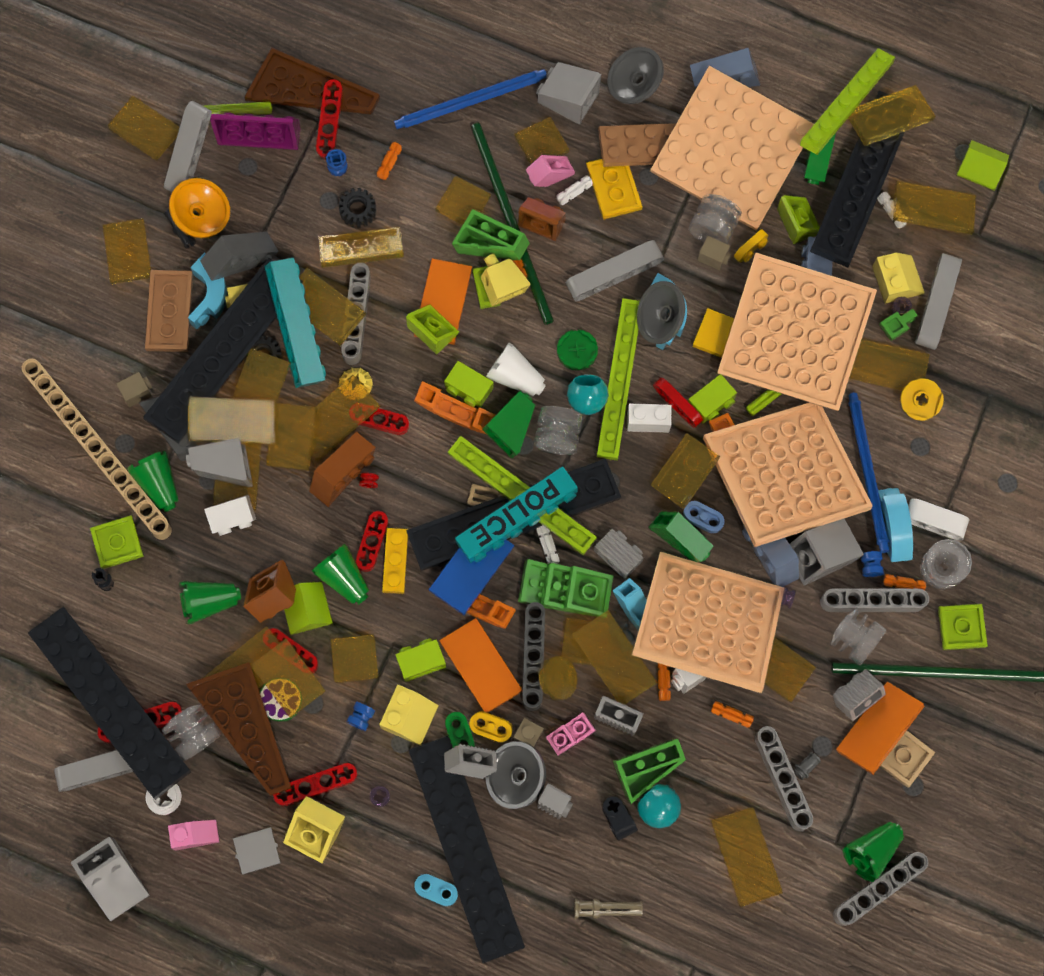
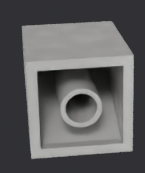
[536,62,601,125]
[186,438,253,487]
[790,519,864,586]

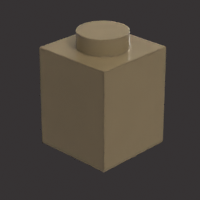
[697,236,731,271]
[116,372,152,408]
[513,718,544,748]

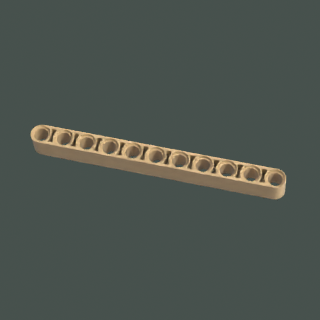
[22,359,172,540]

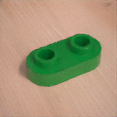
[445,712,474,748]

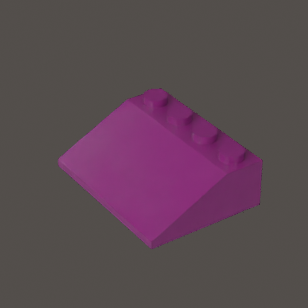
[210,112,300,150]

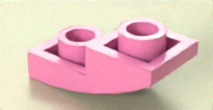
[546,712,596,756]

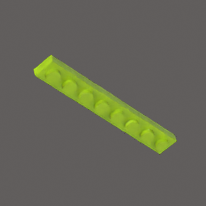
[800,48,895,155]
[597,298,640,461]
[448,436,597,555]

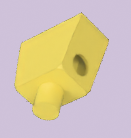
[481,254,531,307]

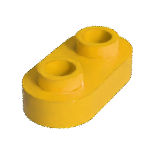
[734,229,769,263]
[469,711,513,742]

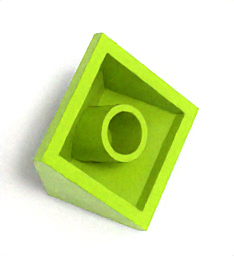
[957,140,1009,190]
[777,195,820,244]
[406,305,459,355]
[284,582,333,635]

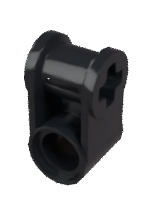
[602,796,638,841]

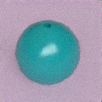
[567,375,609,415]
[637,784,682,829]

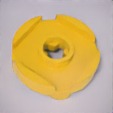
[900,378,944,421]

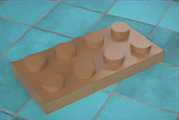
[598,123,677,167]
[145,270,193,352]

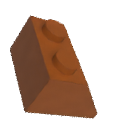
[518,197,566,241]
[243,560,296,623]

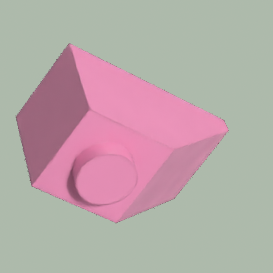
[526,155,575,187]
[168,820,220,851]

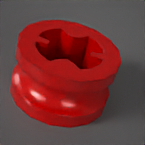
[359,473,379,488]

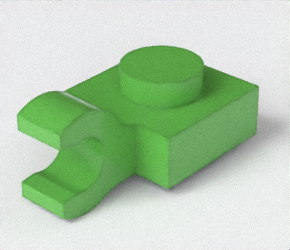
[879,309,918,341]

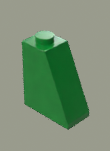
[803,133,836,185]
[482,391,535,459]
[648,511,714,562]

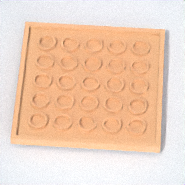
[650,66,814,231]
[717,253,877,411]
[703,402,873,547]
[632,552,784,693]

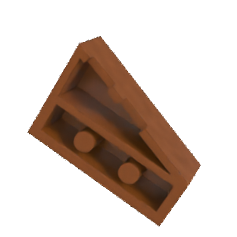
[309,432,376,507]

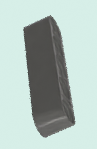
[522,602,545,711]

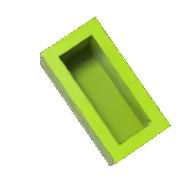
[444,361,494,408]
[688,374,737,424]
[395,638,446,682]

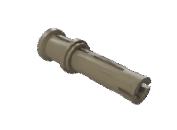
[574,898,643,919]

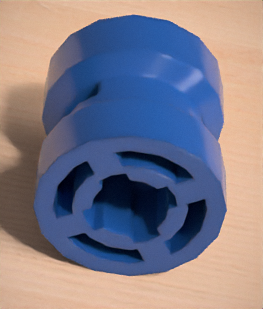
[326,149,348,176]
[861,551,884,577]
[346,702,375,731]

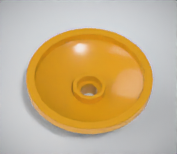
[169,178,230,238]

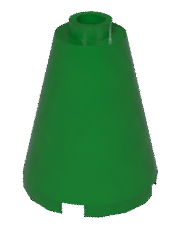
[127,450,179,512]
[311,544,369,605]
[179,581,241,625]
[843,822,904,882]

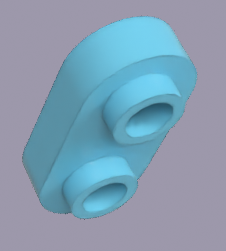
[415,874,458,906]

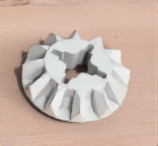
[146,784,182,815]

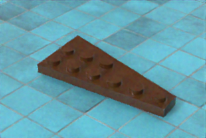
[244,48,380,114]
[186,662,292,796]

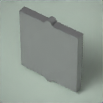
[233,827,280,875]

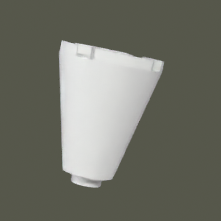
[486,342,546,396]

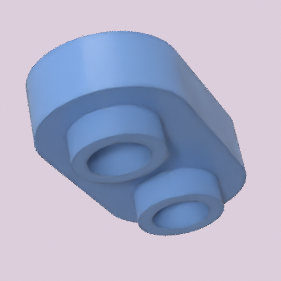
[683,501,724,533]

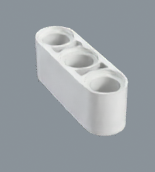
[908,499,969,540]

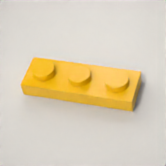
[382,528,408,594]

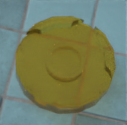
[539,656,577,700]

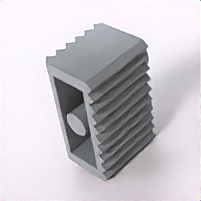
[594,529,644,579]
[833,669,886,721]
[594,696,644,736]
[444,744,497,779]
[537,783,573,820]

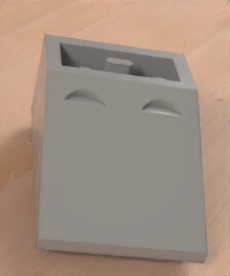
[71,836,150,921]

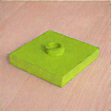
[90,515,144,569]
[938,604,988,650]

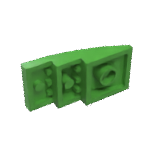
[518,559,613,618]

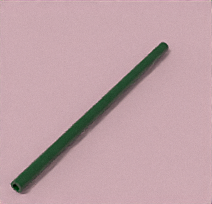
[471,123,554,325]
[831,662,1044,682]

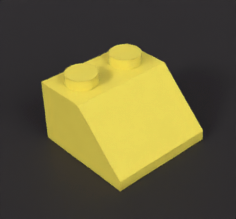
[872,253,925,304]
[379,685,439,745]
[283,796,345,863]

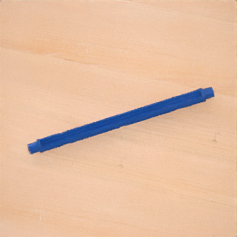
[394,69,547,129]
[848,393,890,553]

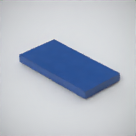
[429,521,514,615]

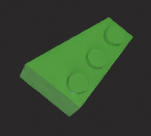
[452,209,530,261]
[613,738,686,804]

